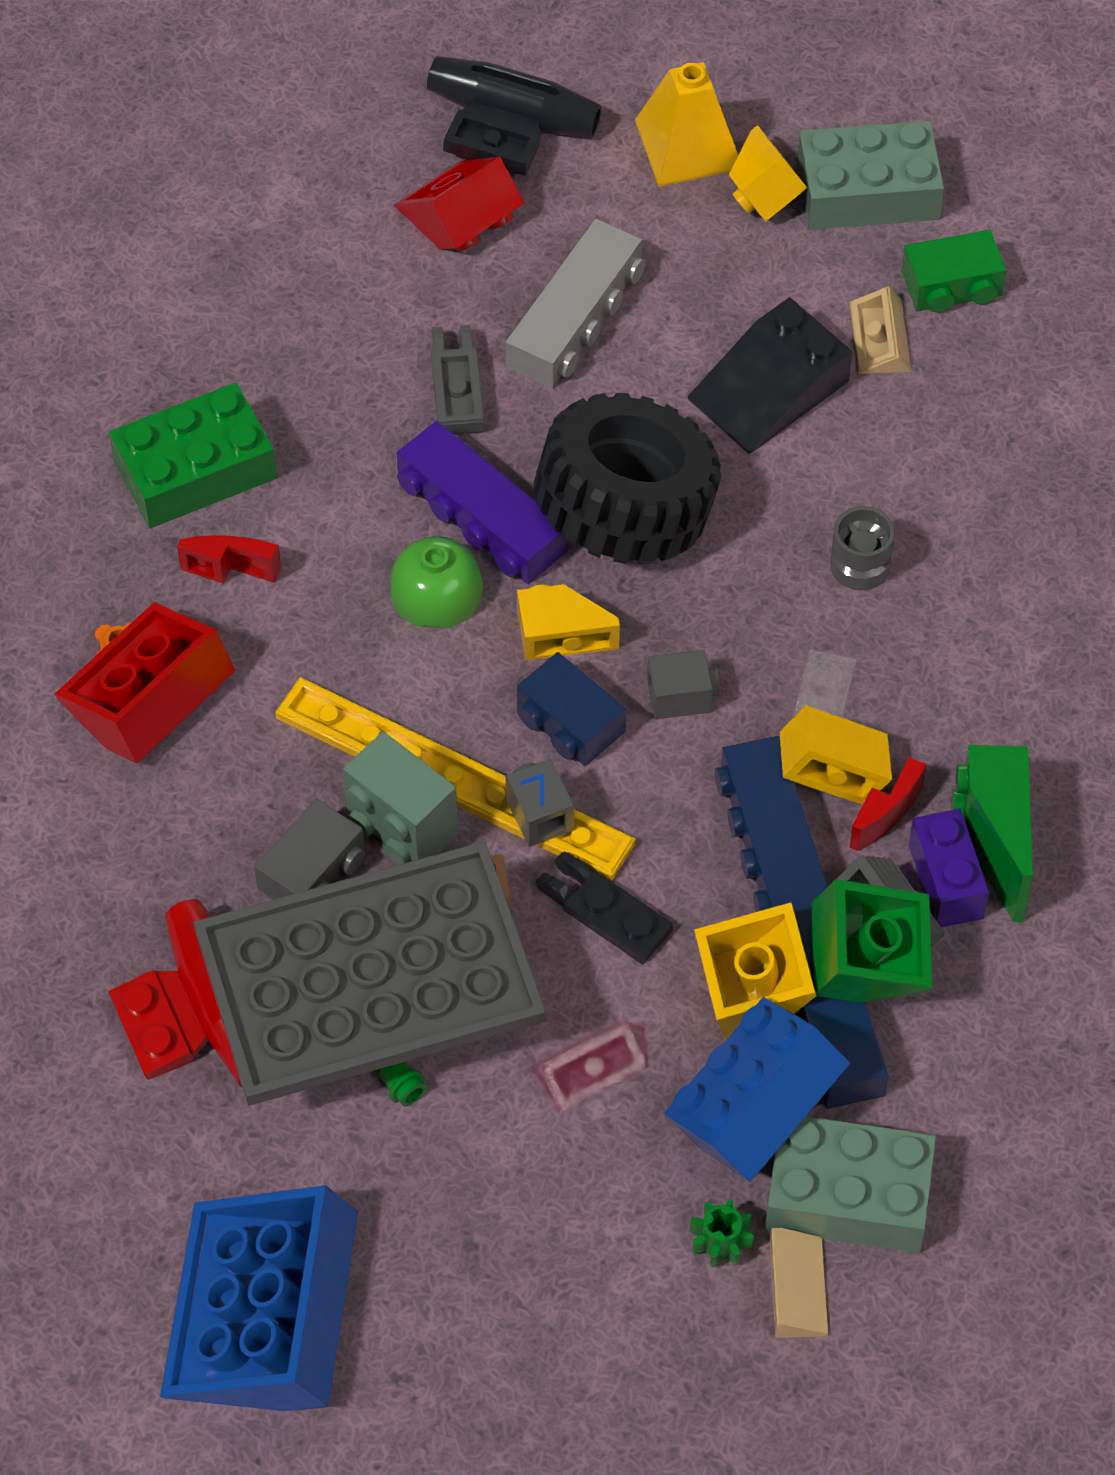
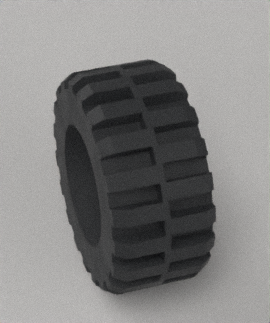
[534,393,721,565]

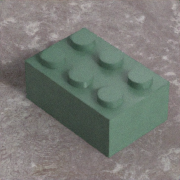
[797,121,944,230]
[765,1116,936,1253]

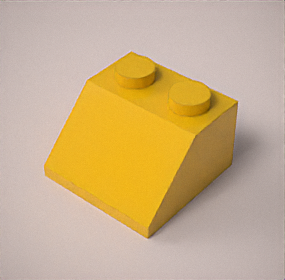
[694,902,816,1040]

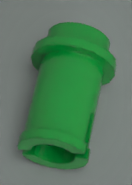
[374,1061,427,1106]

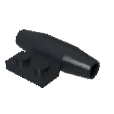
[427,56,602,176]

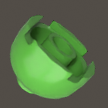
[389,536,483,629]

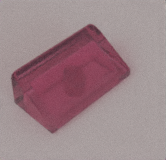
[531,1021,648,1112]

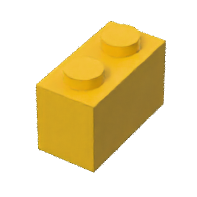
[779,705,892,805]

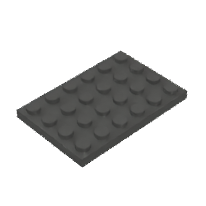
[193,841,546,1106]

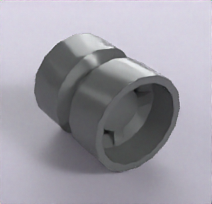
[830,506,895,591]

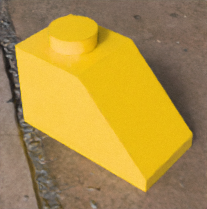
[729,125,807,221]
[517,584,620,661]

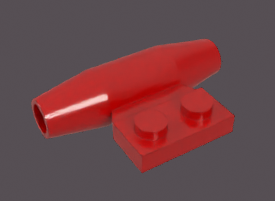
[108,899,242,1087]

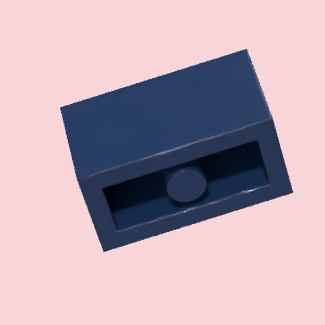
[517,652,626,766]

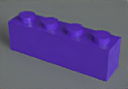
[396,420,568,584]

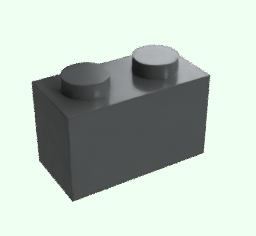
[254,798,365,899]

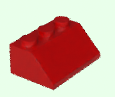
[54,602,236,764]

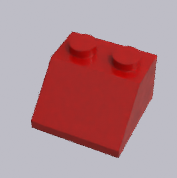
[394,157,524,252]

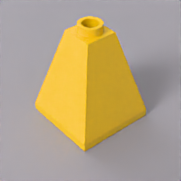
[635,62,738,187]

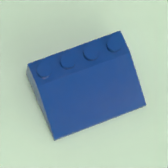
[160,1185,358,1411]

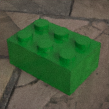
[109,382,277,529]

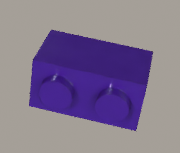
[909,808,989,928]

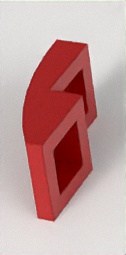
[177,535,281,584]
[849,757,927,851]

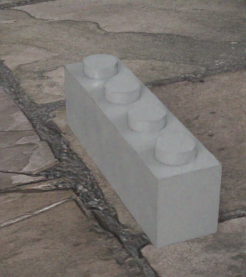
[505,218,645,388]

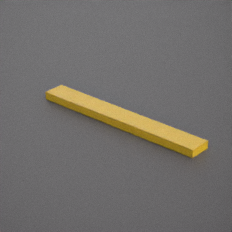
[275,677,636,882]

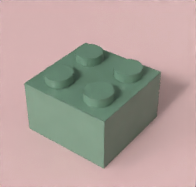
[343,731,458,865]

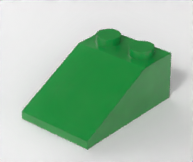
[951,745,1033,922]

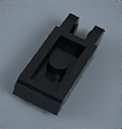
[535,851,673,965]

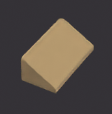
[849,286,912,374]
[770,1228,828,1337]

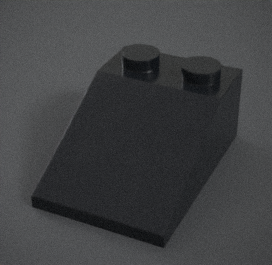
[687,297,852,454]

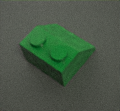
[812,879,932,1003]

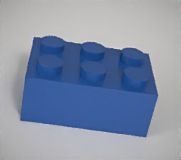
[664,997,850,1182]

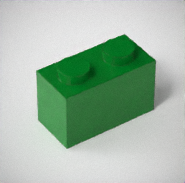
[901,229,1006,312]

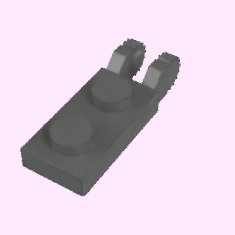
[431,325,484,434]

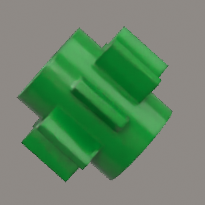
[690,1199,754,1267]

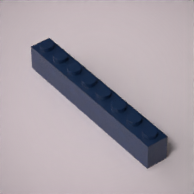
[715,736,889,1109]

